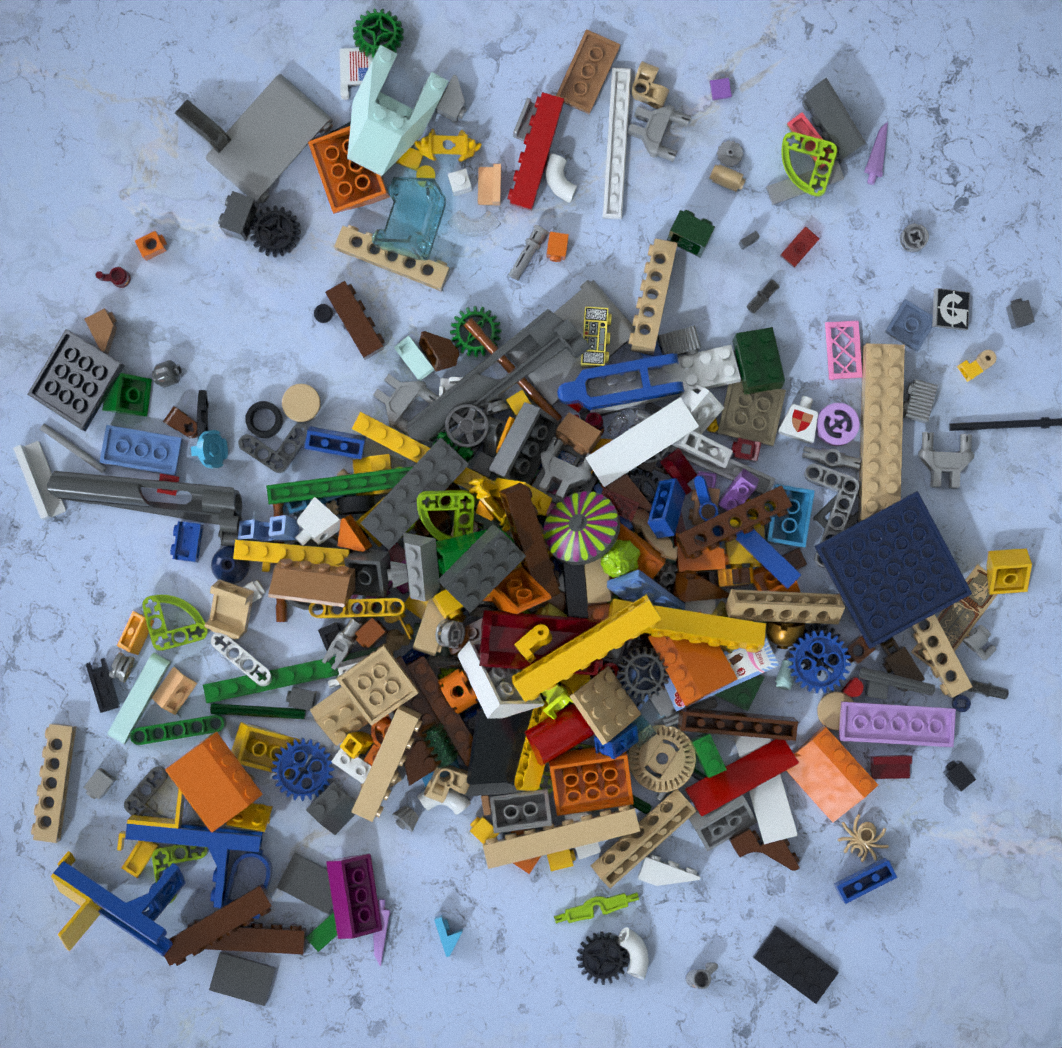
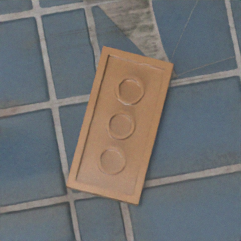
[556,29,621,115]

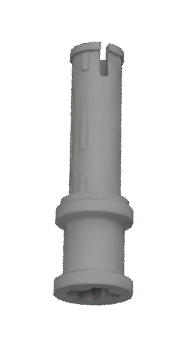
[508,224,549,281]

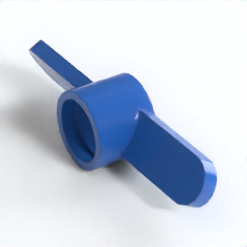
[694,475,722,545]

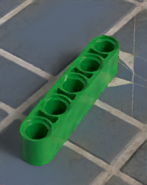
[130,714,227,745]

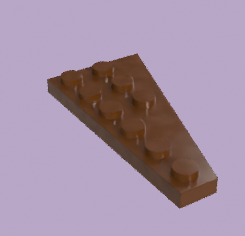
[393,656,459,786]

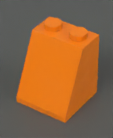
[673,533,729,573]

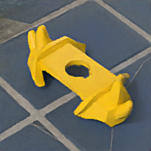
[415,129,482,162]
[469,476,510,532]

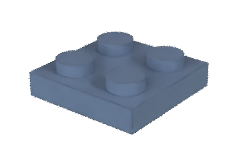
[885,299,933,352]

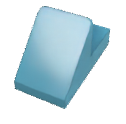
[434,915,463,957]

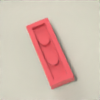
[787,113,833,170]

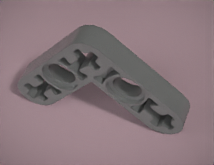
[238,424,308,473]
[124,766,168,818]

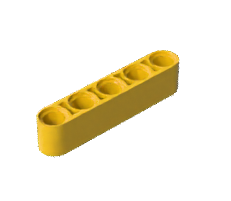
[309,598,406,619]
[514,700,559,791]

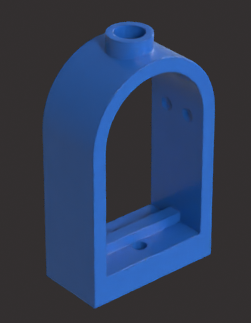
[222,849,273,919]

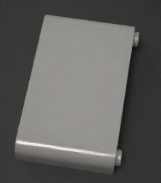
[206,74,333,205]
[507,280,635,406]

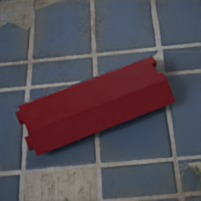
[479,610,603,675]

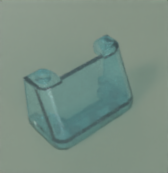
[372,177,446,260]

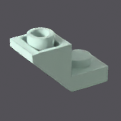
[394,336,435,381]

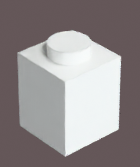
[448,169,472,197]

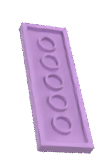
[839,701,956,747]

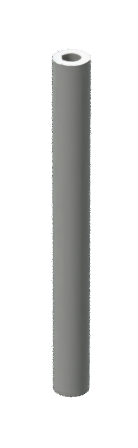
[40,423,107,473]

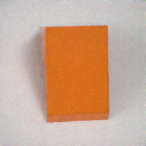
[337,514,372,552]

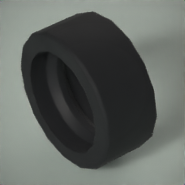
[245,401,283,438]
[337,495,375,515]

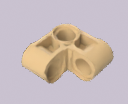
[631,61,669,109]
[424,763,470,803]

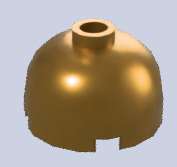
[766,621,805,649]

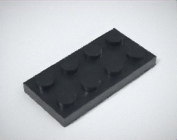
[753,926,839,1004]

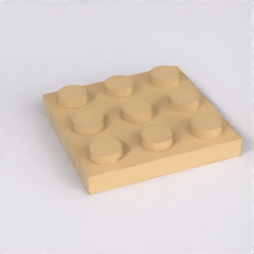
[336,644,419,726]
[569,666,641,745]

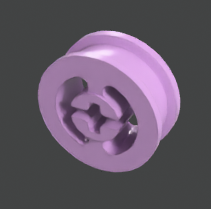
[816,403,860,446]

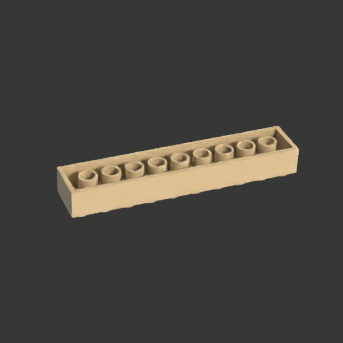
[858,343,905,522]

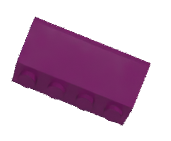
[326,853,382,939]

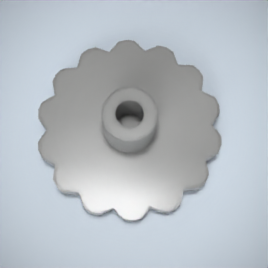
[717,140,743,167]

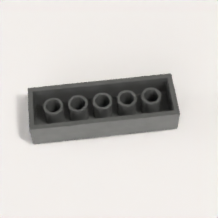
[361,437,470,550]

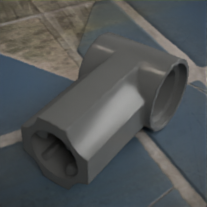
[482,416,506,456]

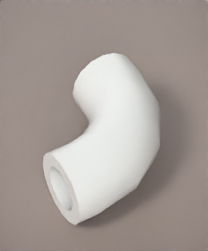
[545,153,577,203]
[417,788,471,815]
[617,927,649,980]

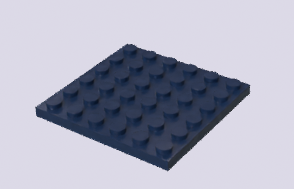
[814,491,972,649]

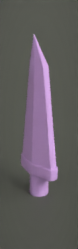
[864,122,888,185]
[373,899,390,967]

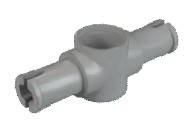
[802,446,861,470]

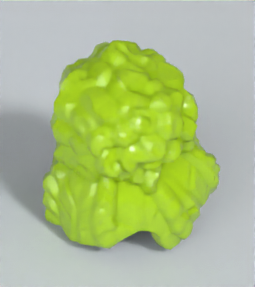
[600,539,640,578]

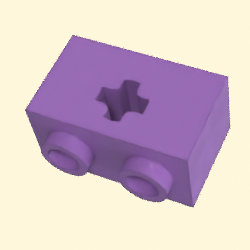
[718,468,759,511]

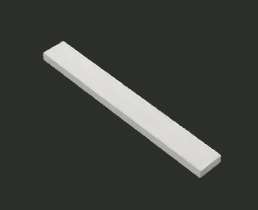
[603,68,631,220]

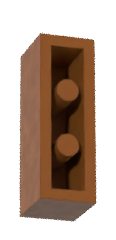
[355,617,389,648]

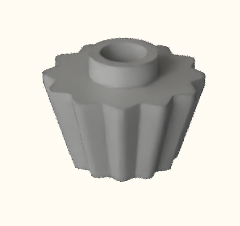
[387,561,408,588]
[392,806,419,832]

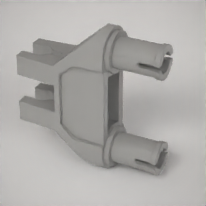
[627,105,691,162]
[373,374,439,437]
[918,432,974,488]
[539,437,592,501]
[322,617,367,670]

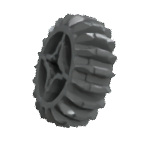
[617,647,669,700]

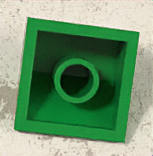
[102,373,152,417]

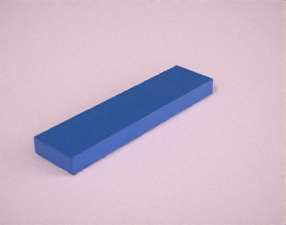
[736,530,801,589]

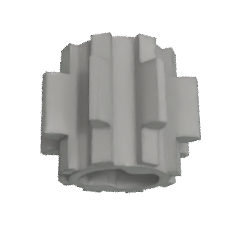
[655,561,678,586]

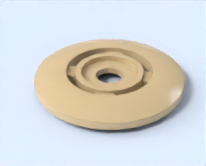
[628,725,696,793]

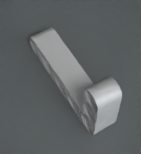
[804,464,859,567]

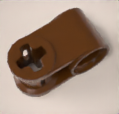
[163,406,198,438]

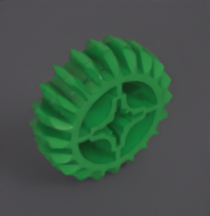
[353,8,404,58]
[450,306,502,358]

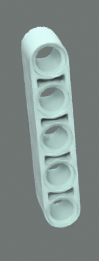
[107,653,171,745]

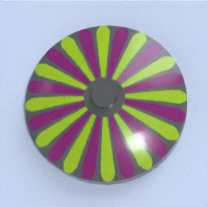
[543,491,620,565]

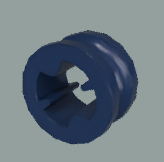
[952,695,971,712]

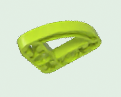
[781,132,838,197]
[417,490,474,541]
[142,595,208,651]

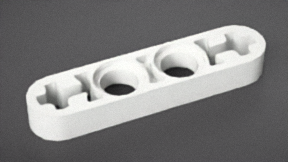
[211,633,272,686]

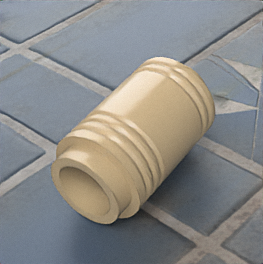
[709,164,746,192]

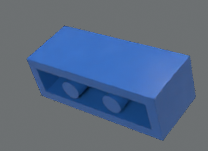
[304,426,366,459]
[648,478,686,539]
[834,858,898,904]

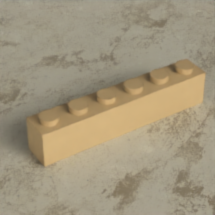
[351,705,423,822]

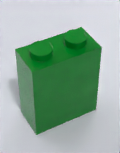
[690,733,727,778]

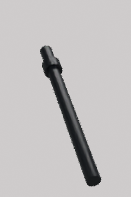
[949,417,1062,431]

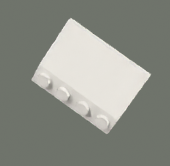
[457,641,545,719]

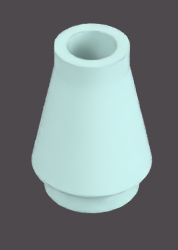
[775,660,794,690]

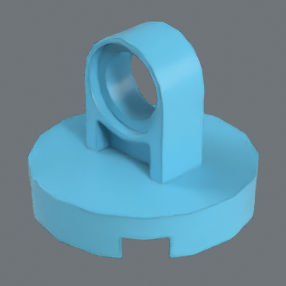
[191,430,228,469]

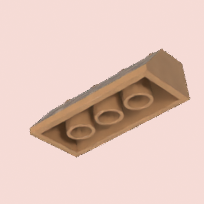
[268,559,355,607]

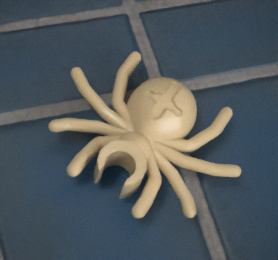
[838,814,889,862]

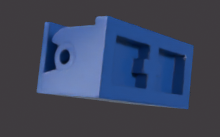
[170,521,204,563]
[594,723,639,759]

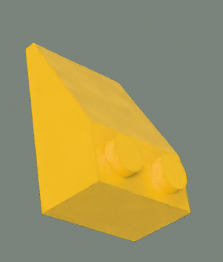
[231,722,300,776]

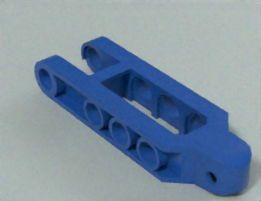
[557,353,685,411]

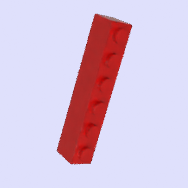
[507,92,564,211]

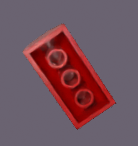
[525,703,595,766]

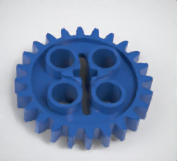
[787,630,851,693]
[271,738,334,801]

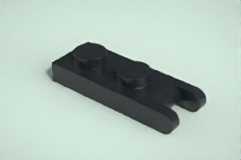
[86,658,120,713]

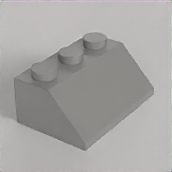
[403,533,440,602]
[490,789,552,833]
[689,795,757,851]

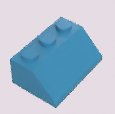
[765,484,815,548]

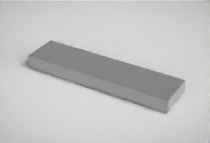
[766,161,844,205]

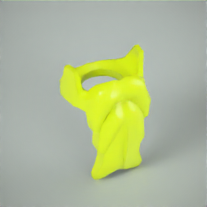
[541,683,573,720]

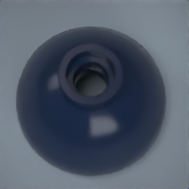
[211,546,250,584]

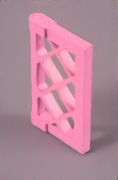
[825,321,862,380]

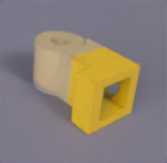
[957,350,996,382]

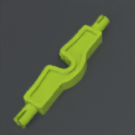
[554,892,639,924]

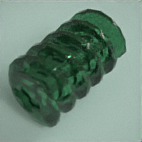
[421,723,458,768]

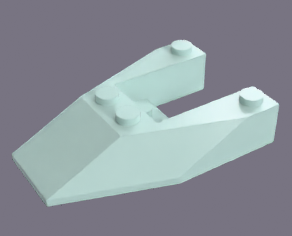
[347,45,448,176]

